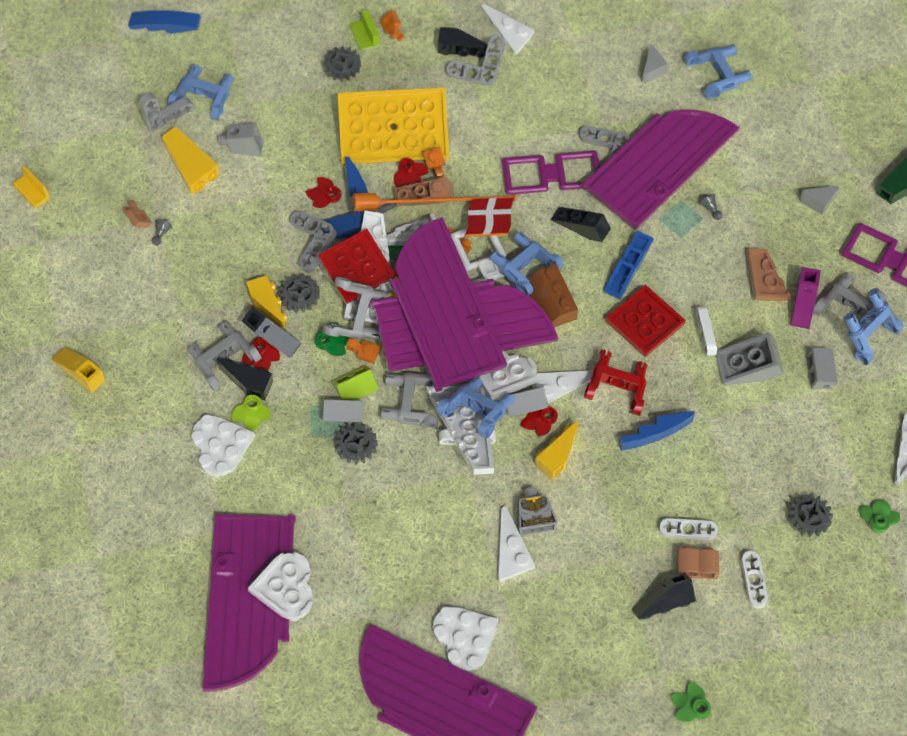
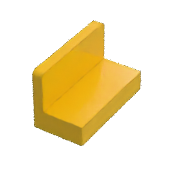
[12,166,50,209]

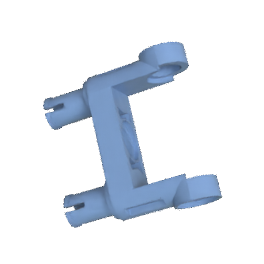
[684,44,752,100]
[168,64,234,121]
[490,231,564,296]
[843,288,904,365]
[436,377,515,438]

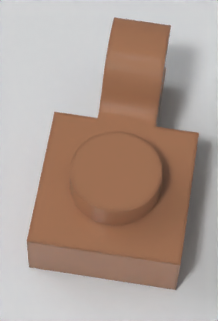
[122,200,152,228]

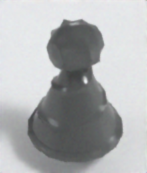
[700,194,723,220]
[151,219,172,246]

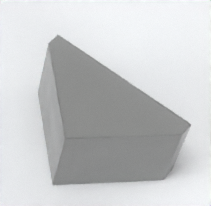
[642,46,668,83]
[800,186,839,215]

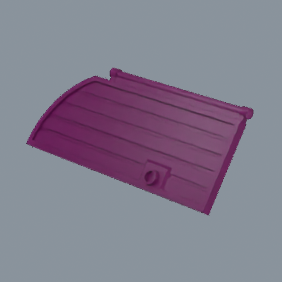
[580,109,740,230]
[390,217,507,392]
[371,278,558,372]
[203,514,296,692]
[360,624,538,736]

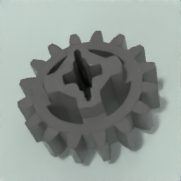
[323,46,361,82]
[279,274,320,313]
[335,422,378,465]
[788,494,833,537]

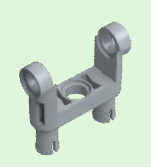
[813,272,887,316]
[323,277,389,340]
[188,321,262,391]
[381,372,439,430]

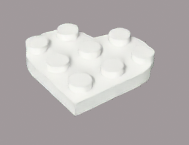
[477,351,537,400]
[191,415,255,477]
[248,552,313,621]
[433,607,498,672]

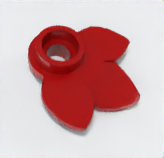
[394,158,428,188]
[305,177,342,208]
[242,338,280,370]
[521,406,558,437]

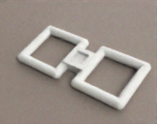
[451,228,515,288]

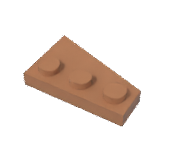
[747,248,792,301]

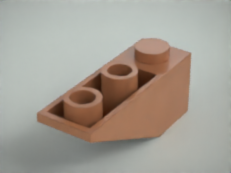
[394,177,454,206]

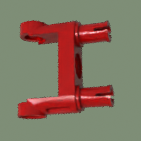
[584,350,648,416]

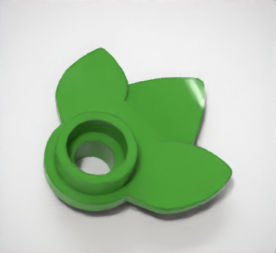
[860,499,900,533]
[671,682,711,722]

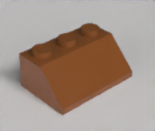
[523,264,578,327]

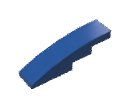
[128,10,201,34]
[345,157,373,212]
[603,231,654,300]
[619,411,695,451]

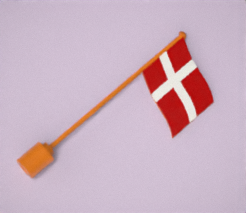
[353,193,517,237]

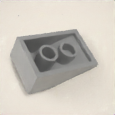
[716,332,784,385]

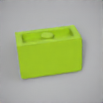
[349,9,380,50]
[331,365,378,401]

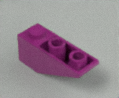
[791,267,821,329]

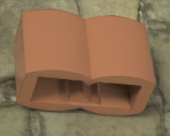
[677,546,719,579]

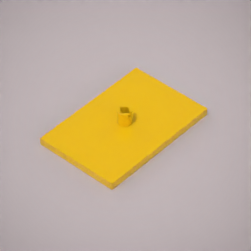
[338,88,449,165]

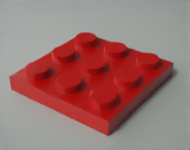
[318,228,396,305]
[605,284,686,358]

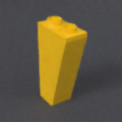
[162,126,220,194]

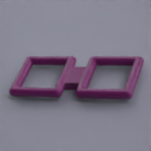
[501,150,600,195]
[841,223,907,287]

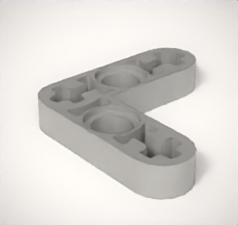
[446,35,505,86]
[139,92,194,132]
[580,126,630,157]
[290,211,337,273]

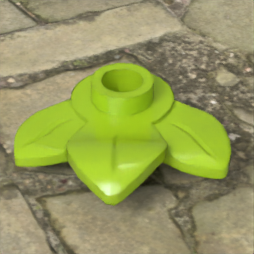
[232,395,271,431]

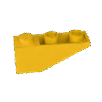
[246,275,288,329]
[51,347,105,394]
[535,421,579,480]

